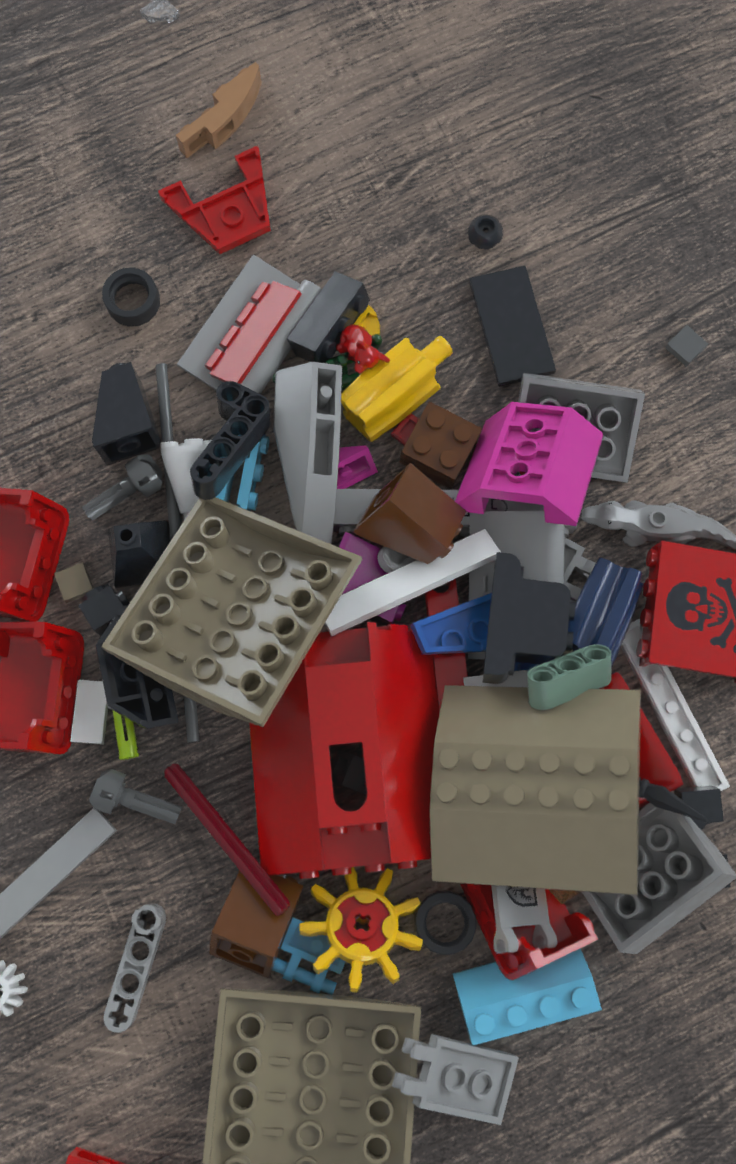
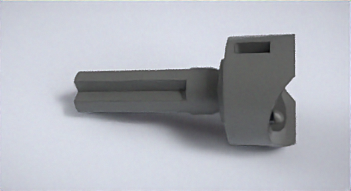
[82,455,162,521]
[89,769,182,824]

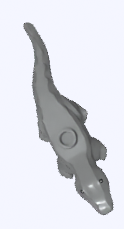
[581,500,736,551]

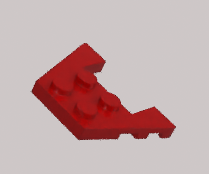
[158,146,271,254]

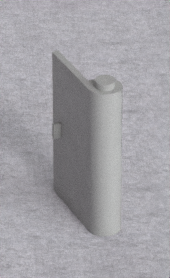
[177,254,322,394]
[468,505,565,659]

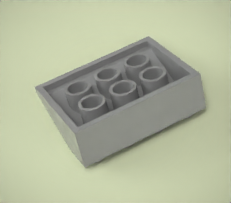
[518,373,645,483]
[582,803,736,954]

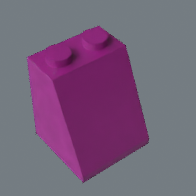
[339,532,406,626]

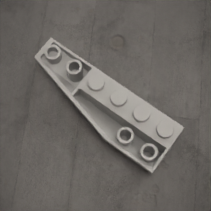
[273,362,342,544]

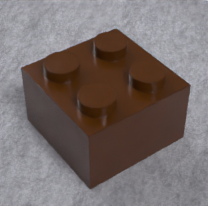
[399,401,482,490]

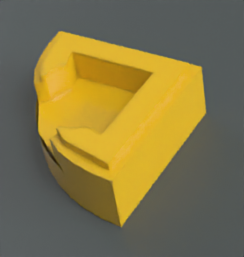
[354,305,380,337]

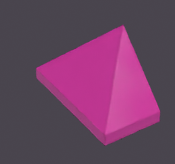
[337,445,378,489]

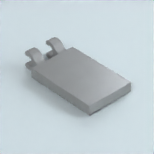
[392,1034,519,1125]

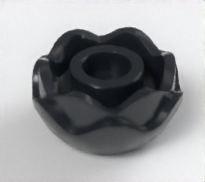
[468,214,503,250]

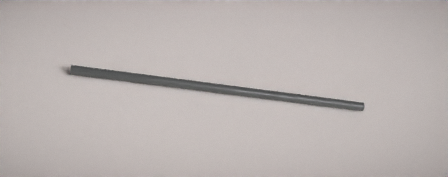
[155,363,200,743]

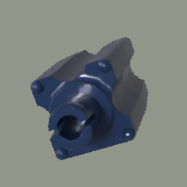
[568,558,644,669]

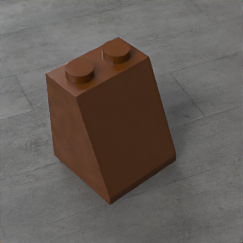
[353,463,466,564]
[209,870,303,979]

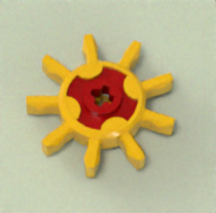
[299,867,423,993]

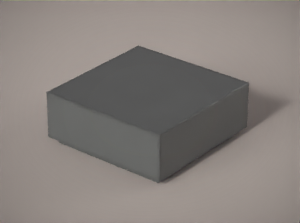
[665,325,708,367]

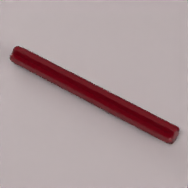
[164,763,290,916]

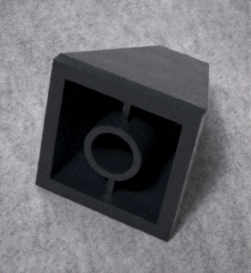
[108,520,170,588]

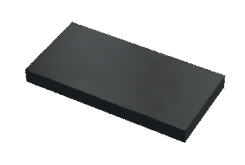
[469,265,556,387]

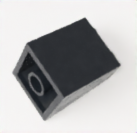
[92,362,161,466]

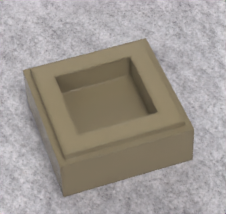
[54,562,94,603]

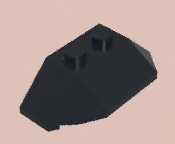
[95,605,179,729]

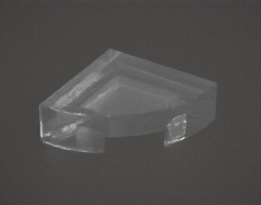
[140,0,180,23]

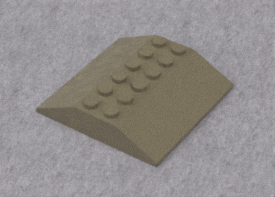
[101,497,362,727]
[430,685,641,895]
[202,988,421,1164]

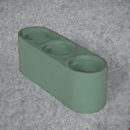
[527,644,611,710]

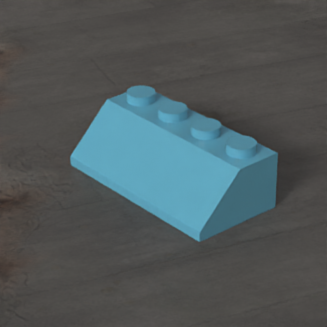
[452,948,602,1046]

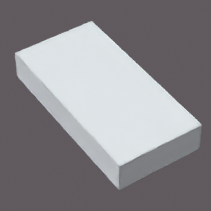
[70,680,108,745]

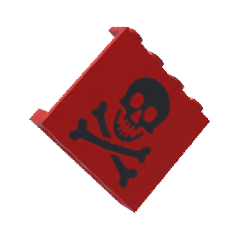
[636,540,736,683]

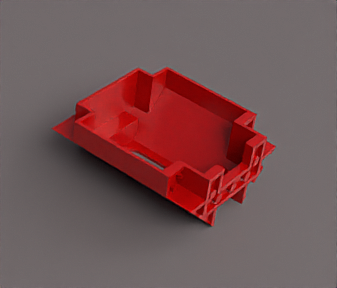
[249,622,439,879]

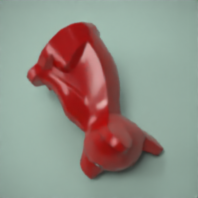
[336,324,390,374]

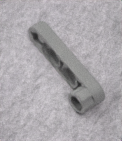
[103,903,166,1033]

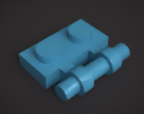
[272,917,345,995]

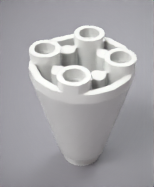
[160,438,212,520]

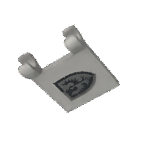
[491,885,557,953]

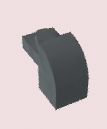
[331,750,367,796]

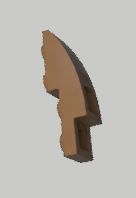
[176,62,262,158]

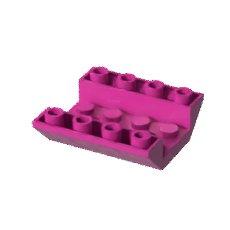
[455,402,603,526]

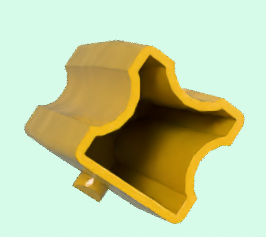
[341,336,453,442]

